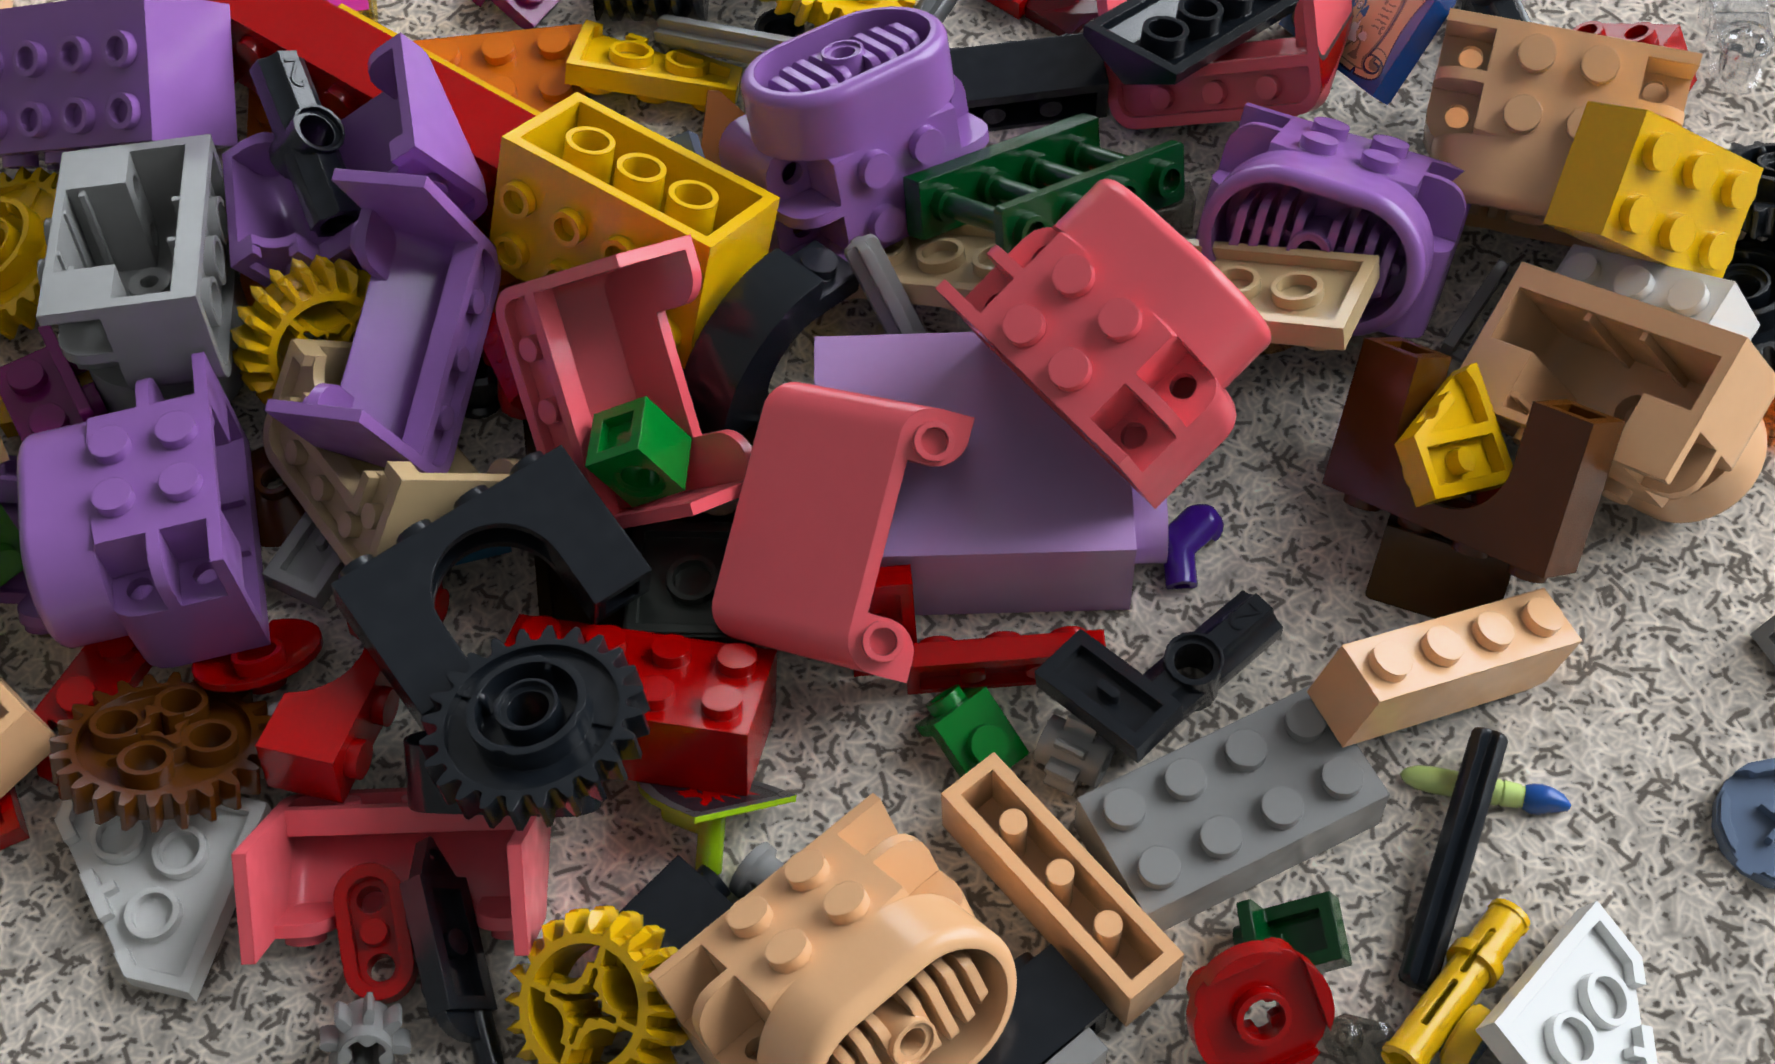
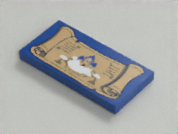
[1279,0,1457,105]

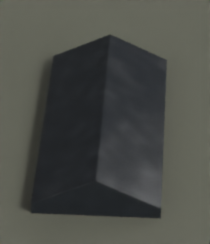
[1083,0,1299,85]

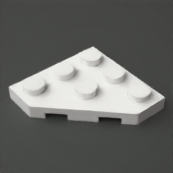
[54,796,272,1002]
[1475,901,1658,1064]

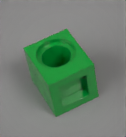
[585,396,692,508]

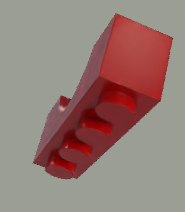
[255,582,449,804]

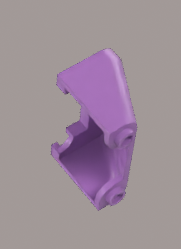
[222,32,488,287]

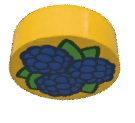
[1439,1003,1491,1064]

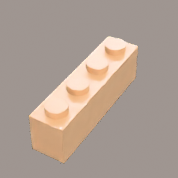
[1307,588,1582,748]
[941,752,1184,1027]

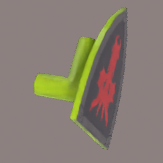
[636,780,797,875]

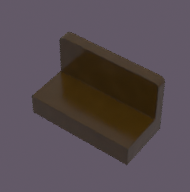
[1365,513,1511,619]

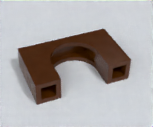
[1322,337,1626,584]

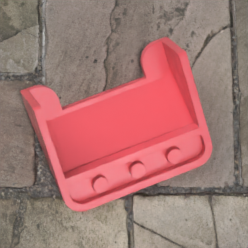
[711,382,975,683]

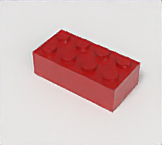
[504,614,777,796]

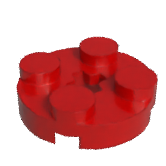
[1186,937,1335,1064]

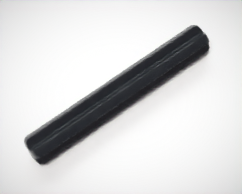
[1398,727,1508,991]

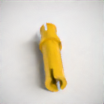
[1381,898,1530,1064]

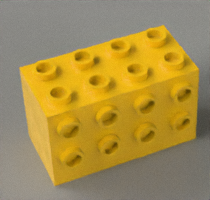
[489,92,780,369]

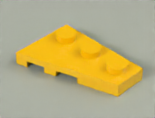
[565,19,743,112]

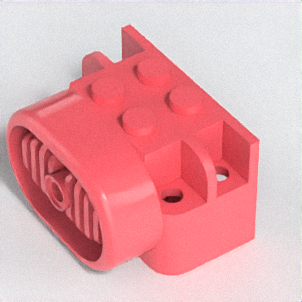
[935,179,1271,509]

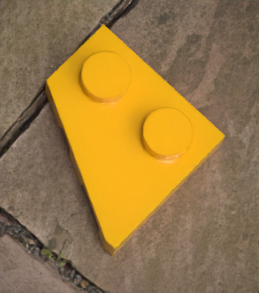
[1394,363,1513,507]

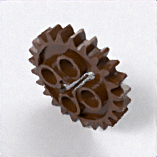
[49,672,272,833]

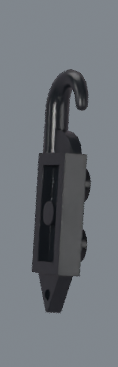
[399,836,504,1064]

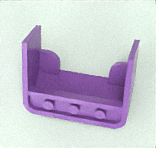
[265,168,501,473]

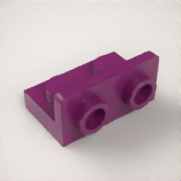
[0,325,109,442]

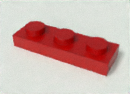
[907,626,1106,695]

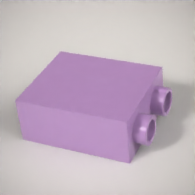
[814,332,1168,615]

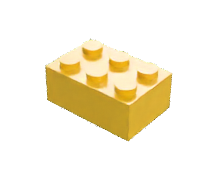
[1543,101,1764,278]

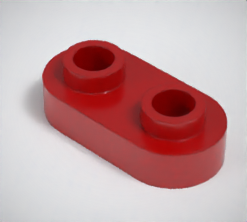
[333,863,418,1004]

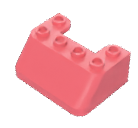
[496,234,752,529]

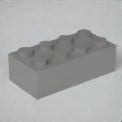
[1074,685,1390,931]

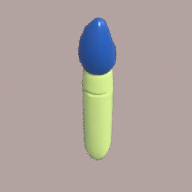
[1400,765,1571,815]

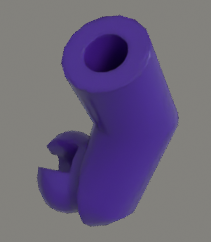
[1163,504,1224,590]

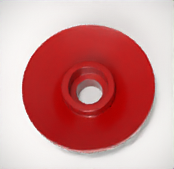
[192,618,324,695]

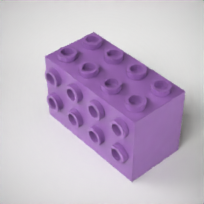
[0,0,238,172]

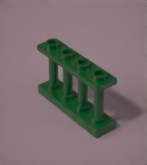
[903,113,1185,253]

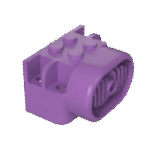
[719,6,989,262]
[1195,102,1471,339]
[17,351,271,668]

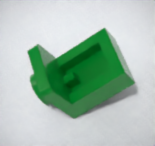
[915,684,1030,778]

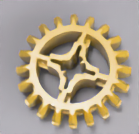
[230,254,371,405]
[504,905,689,1064]

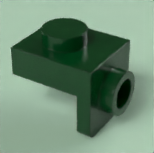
[1233,891,1352,973]

